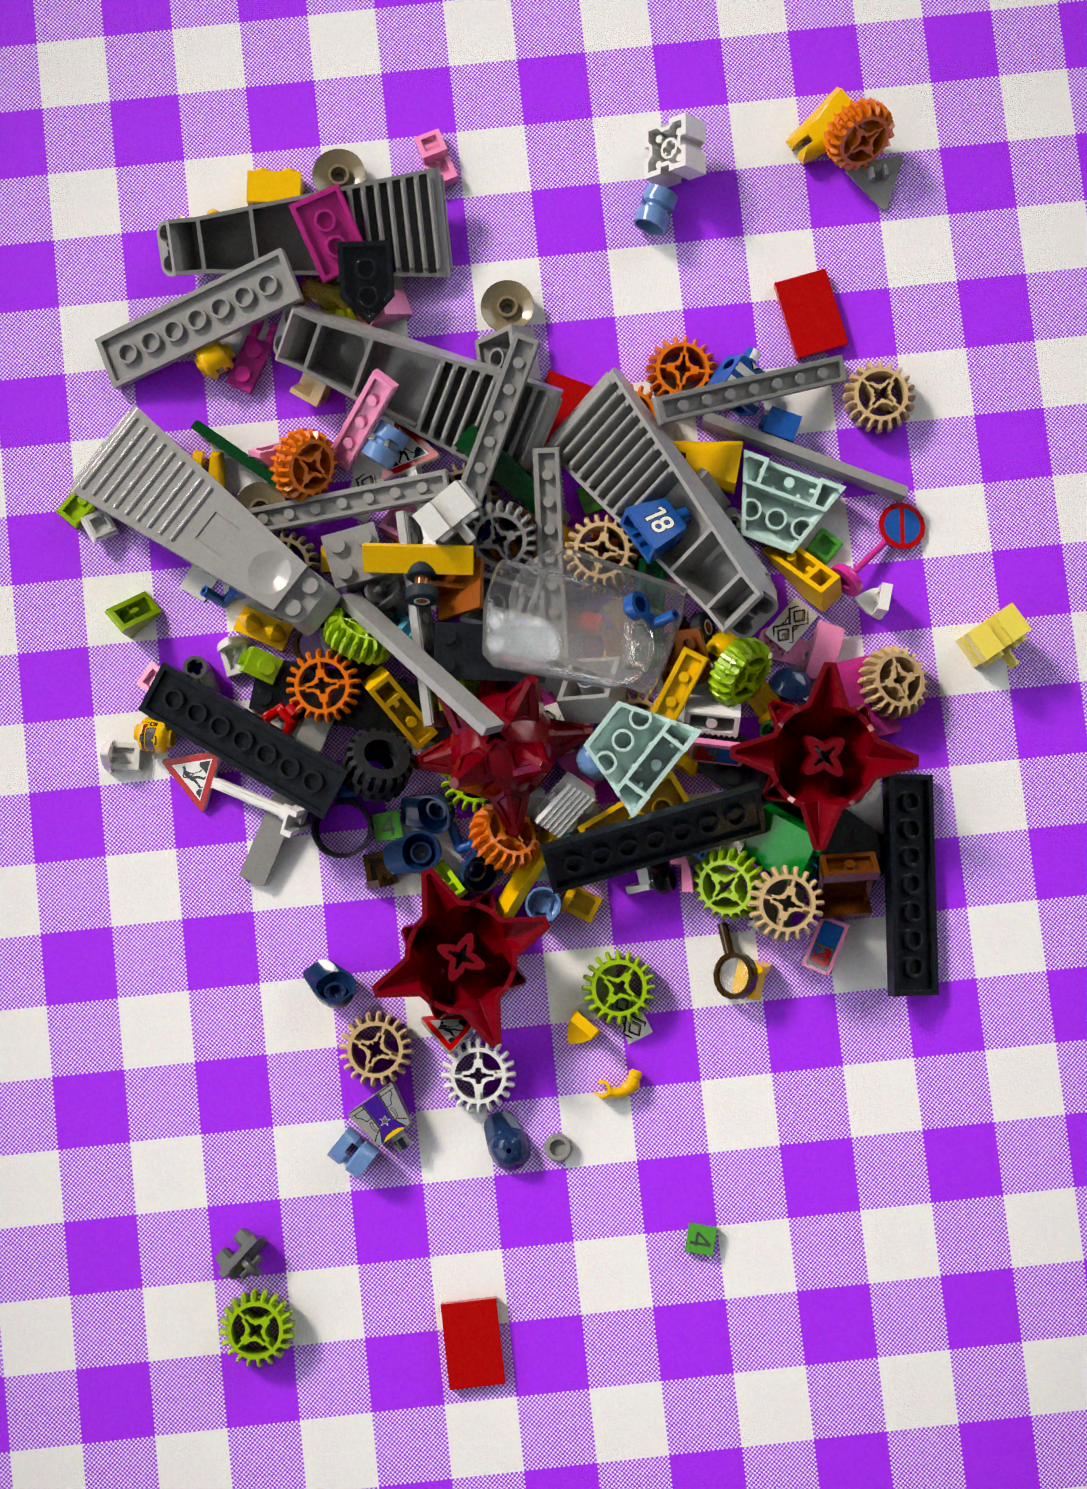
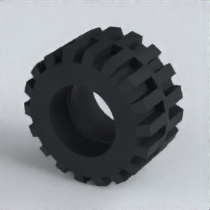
[341,727,415,803]

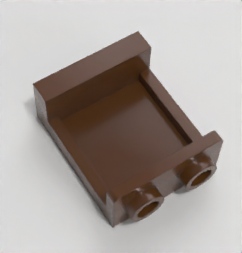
[814,851,880,919]

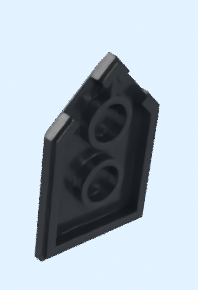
[337,240,395,325]

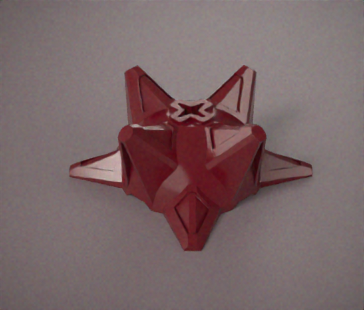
[730,662,919,851]
[414,675,593,837]
[372,867,550,1048]

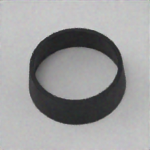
[311,798,371,858]

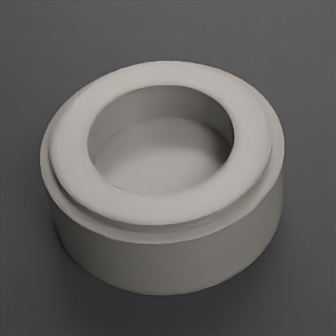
[544,1133,572,1162]

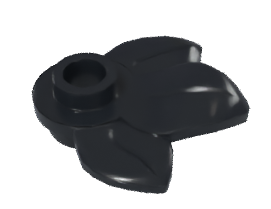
[646,861,676,895]

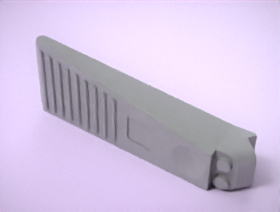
[157,167,453,278]
[273,304,563,475]
[544,367,778,638]
[68,405,340,636]

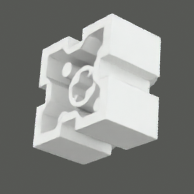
[644,112,706,188]
[412,480,482,544]

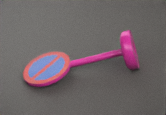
[830,502,925,597]

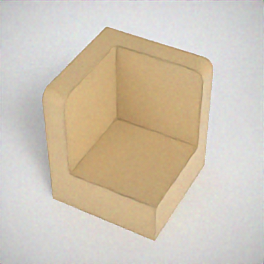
[289,372,332,407]

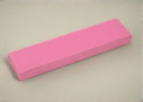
[331,368,399,472]

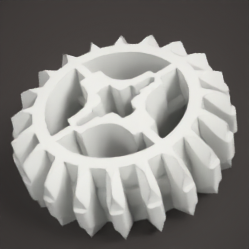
[441,1037,516,1113]

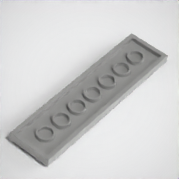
[95,248,304,390]

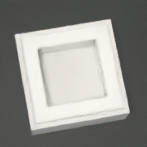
[81,510,119,544]

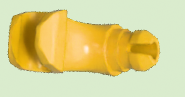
[594,1069,642,1099]

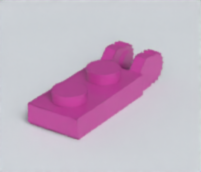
[225,320,278,395]

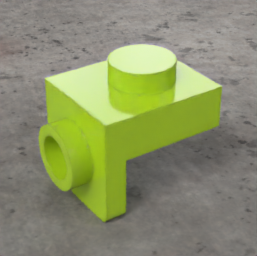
[237,646,283,685]

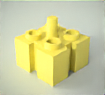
[955,602,1032,669]

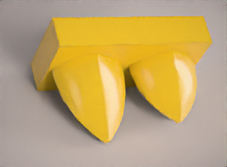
[233,605,295,652]

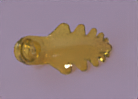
[297,276,348,311]

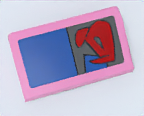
[688,737,743,766]
[801,919,850,977]

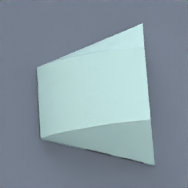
[741,449,846,554]
[583,701,703,818]

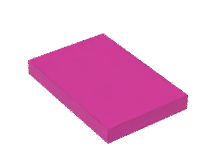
[288,184,363,283]
[836,655,902,737]

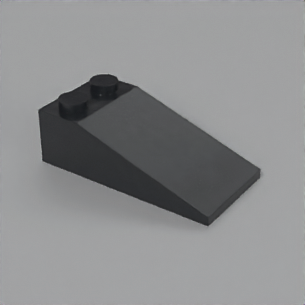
[434,622,548,683]

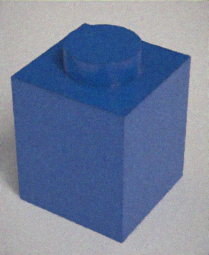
[758,406,802,443]

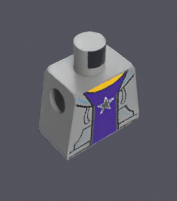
[348,1081,412,1152]

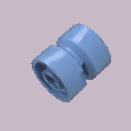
[633,184,678,235]
[361,420,411,471]
[525,887,561,922]
[327,1126,380,1179]

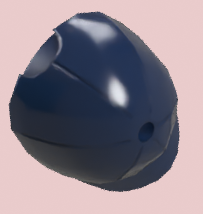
[768,667,812,703]
[401,793,455,834]
[383,831,442,874]
[459,851,504,895]
[303,959,356,1009]
[484,1111,531,1171]

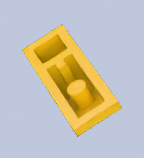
[762,545,842,612]
[361,665,438,750]

